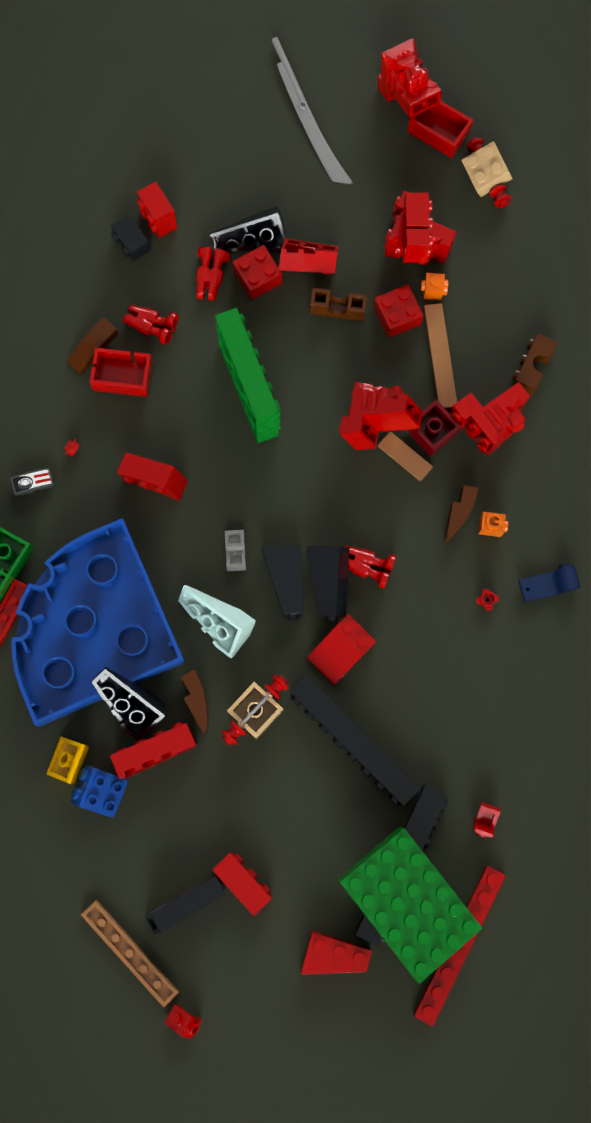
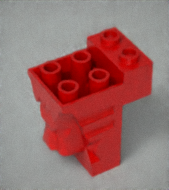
[378,38,441,118]
[384,191,457,266]
[339,382,423,450]
[450,382,531,456]

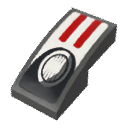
[10,468,54,497]

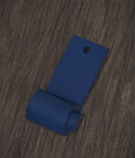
[518,563,581,602]

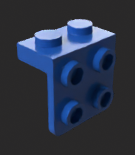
[71,764,128,818]

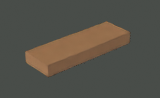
[378,431,433,482]

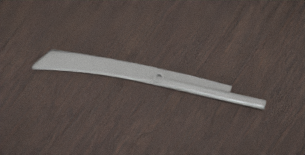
[272,37,353,184]

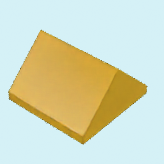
[46,736,90,784]

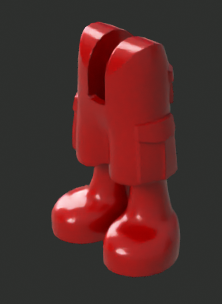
[196,247,231,301]
[122,305,179,345]
[344,546,397,589]

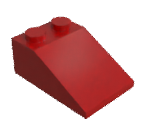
[307,614,376,685]

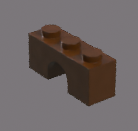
[310,288,368,322]
[512,333,558,396]

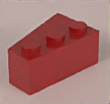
[300,930,372,974]

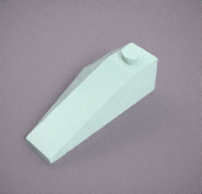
[178,585,256,658]

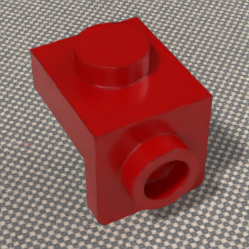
[473,802,500,838]
[164,1004,202,1038]

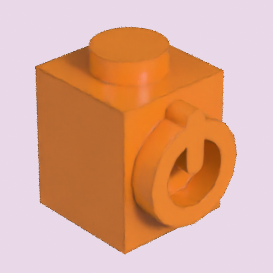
[421,273,448,300]
[478,512,508,537]

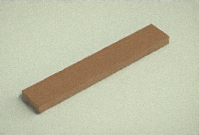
[423,303,457,409]
[81,900,180,1007]

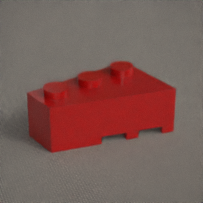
[279,238,339,275]
[117,453,188,501]

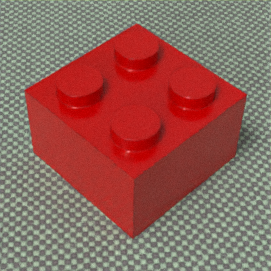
[136,181,177,238]
[232,245,282,300]
[373,285,423,338]

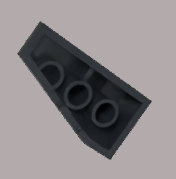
[209,206,287,252]
[91,667,165,741]

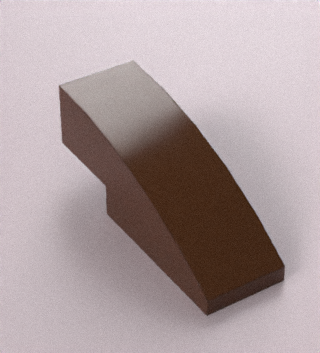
[67,317,119,375]
[444,485,479,543]
[181,669,208,734]

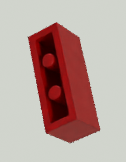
[212,852,272,916]

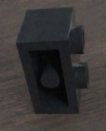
[110,214,151,261]

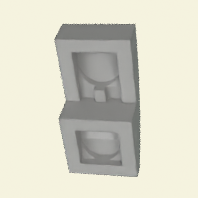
[225,530,246,571]

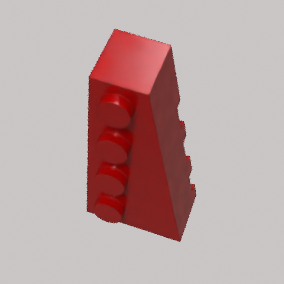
[110,722,197,779]

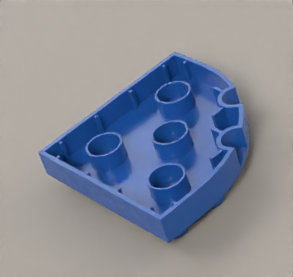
[11,518,185,727]

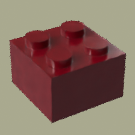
[406,400,461,457]

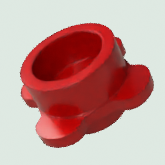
[64,438,81,457]
[476,588,499,611]

